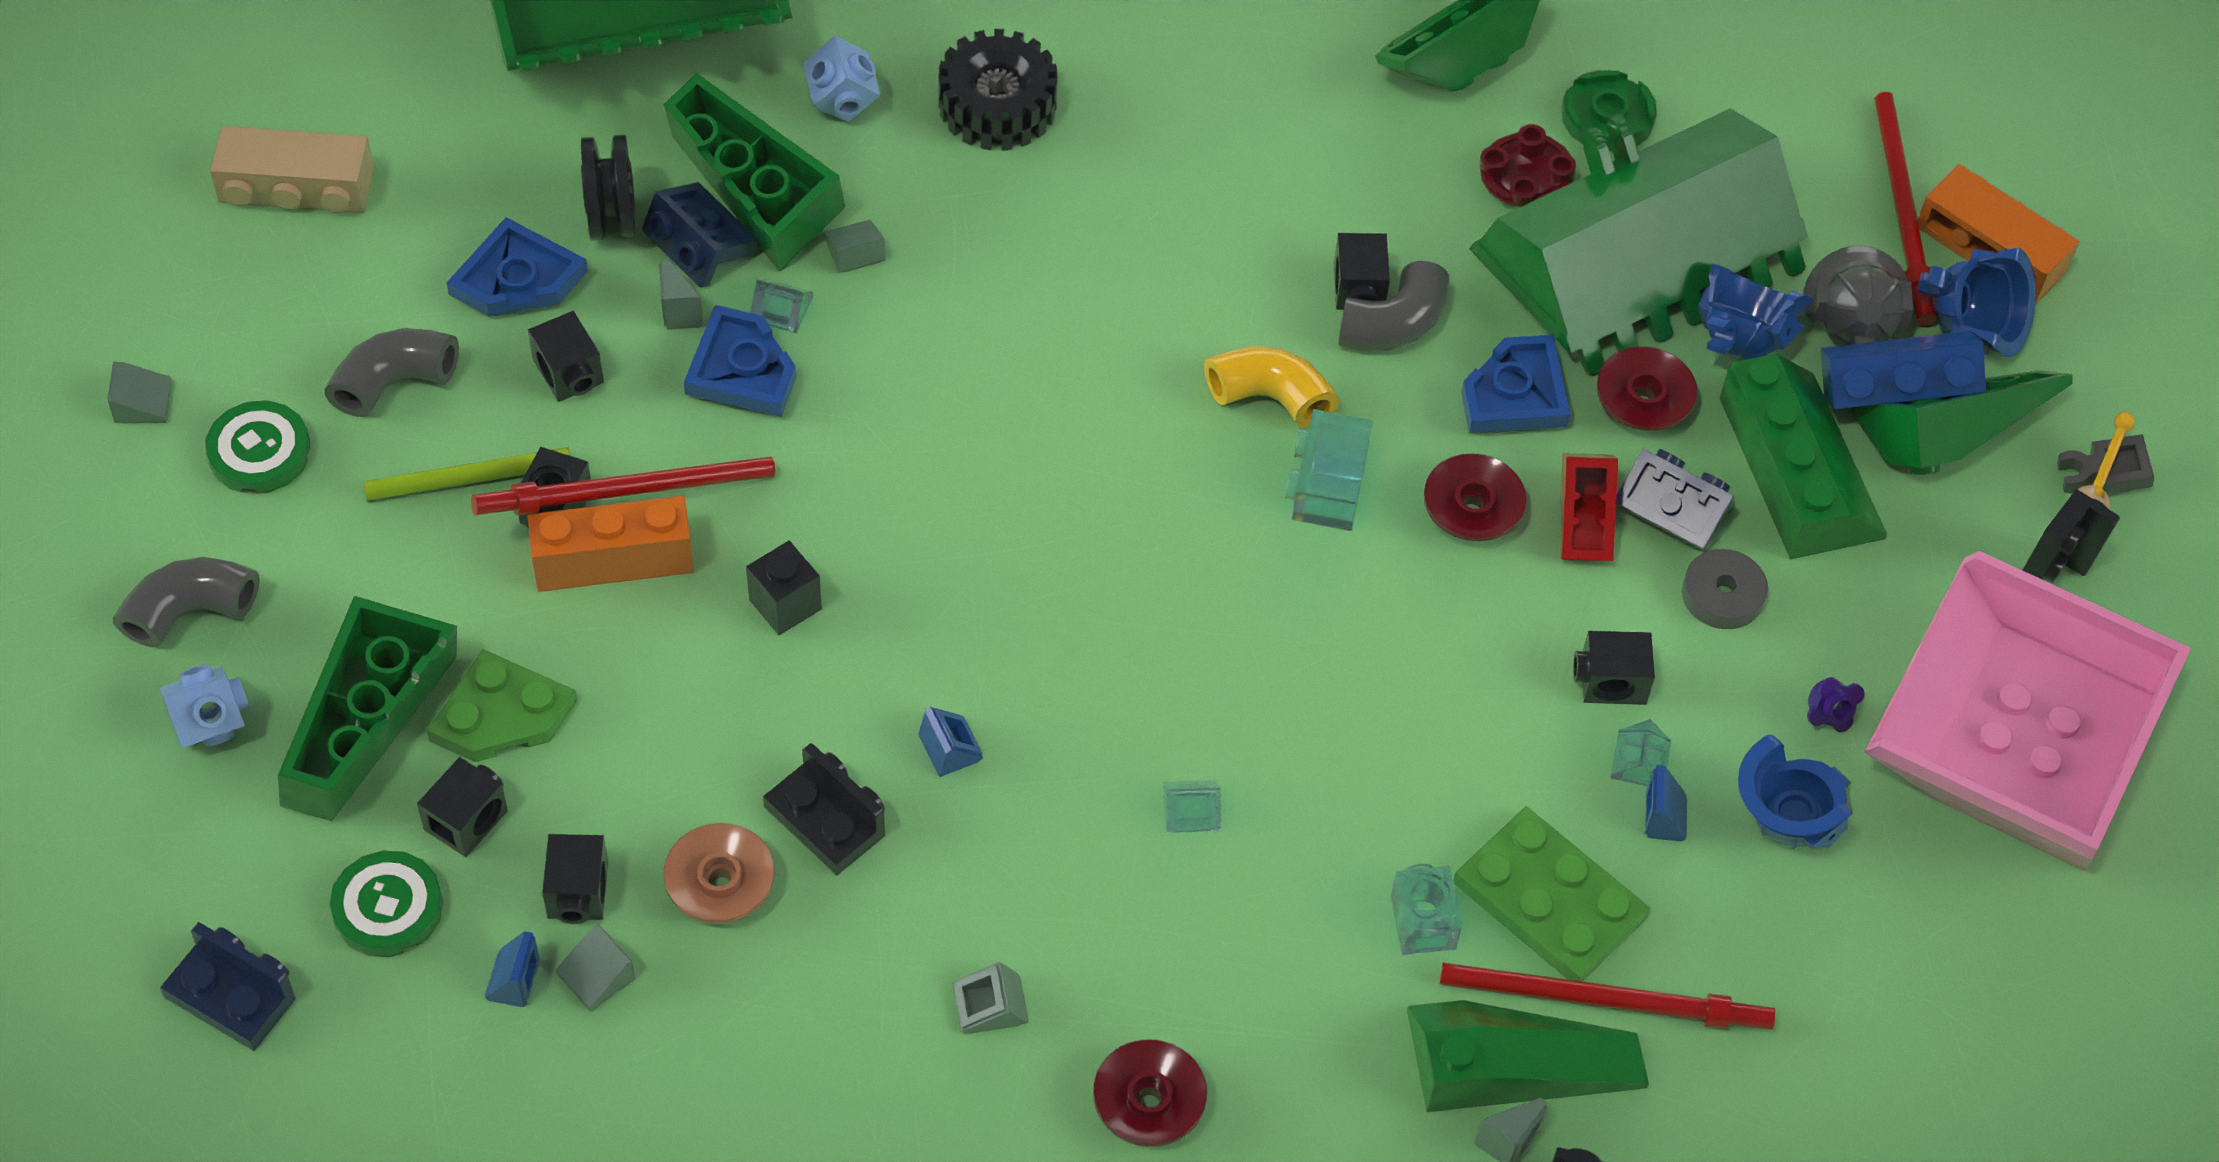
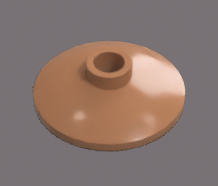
[664,823,775,924]

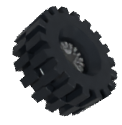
[938,29,1058,151]

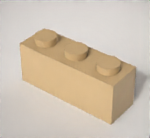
[210,126,374,213]

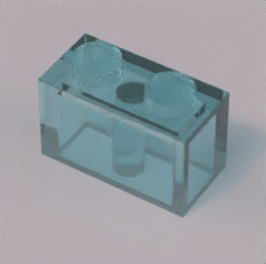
[1285,409,1373,531]

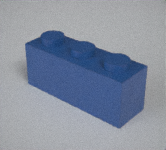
[1821,331,1986,409]

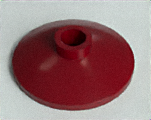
[1597,346,1697,431]
[1424,453,1526,542]
[1093,1039,1207,1147]

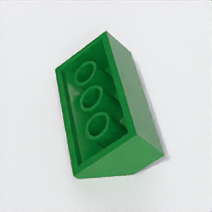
[1719,354,1887,559]

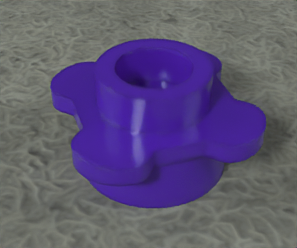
[1807,677,1865,732]

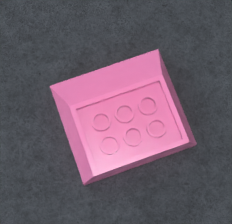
[1865,551,2191,870]

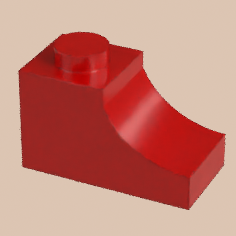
[1560,453,1618,561]

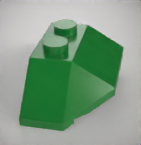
[1375,0,1540,91]

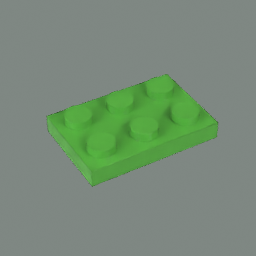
[1453,806,1650,981]

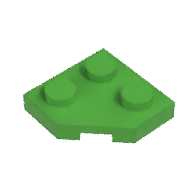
[427,649,577,762]

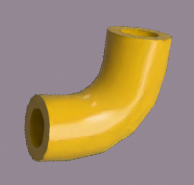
[1204,346,1339,428]

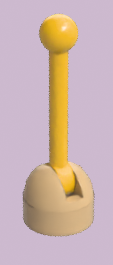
[2078,412,2135,509]

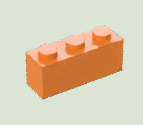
[1918,164,2080,305]
[527,495,694,592]

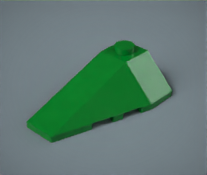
[1407,1000,1649,1112]

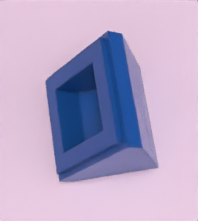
[918,707,983,777]

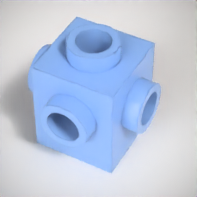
[803,35,880,122]
[160,664,249,748]

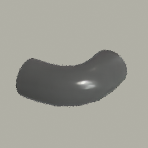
[1338,261,1450,350]
[324,328,459,417]
[113,557,260,647]

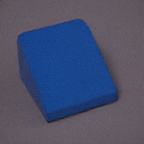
[1645,765,1687,841]
[485,931,540,1007]

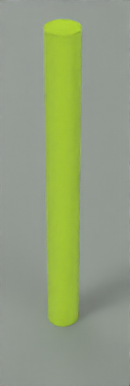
[363,447,570,501]

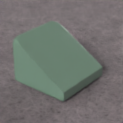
[824,220,885,273]
[659,259,703,330]
[108,362,172,423]
[556,924,635,1012]
[952,962,1028,1034]
[1475,1098,1548,1162]

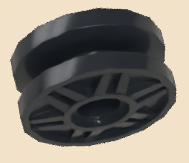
[581,134,635,241]

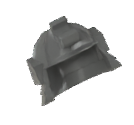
[1803,246,1913,346]

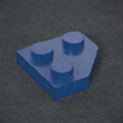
[446,217,588,316]
[684,305,796,417]
[1461,335,1571,433]

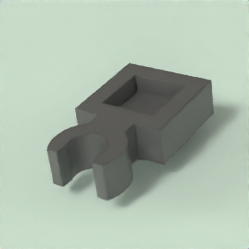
[2057,434,2154,494]

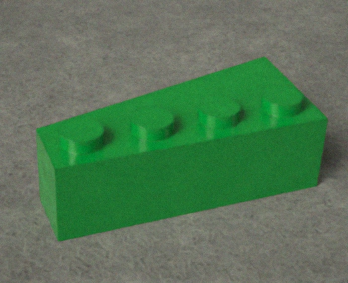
[664,73,845,272]
[278,596,457,821]

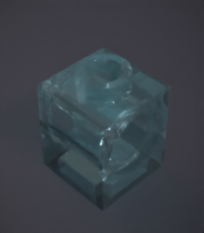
[1391,864,1463,955]

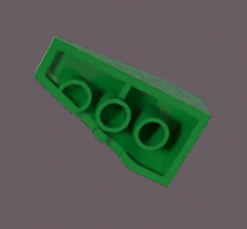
[1851,370,2073,475]

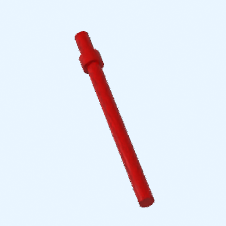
[1874,92,1937,326]
[471,457,775,516]
[1439,962,1775,1030]

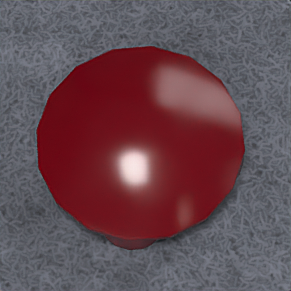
[1480,124,1576,207]

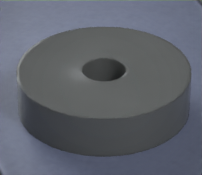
[1682,549,1768,629]

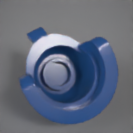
[1917,248,2036,357]
[1698,264,1815,360]
[1738,735,1853,849]

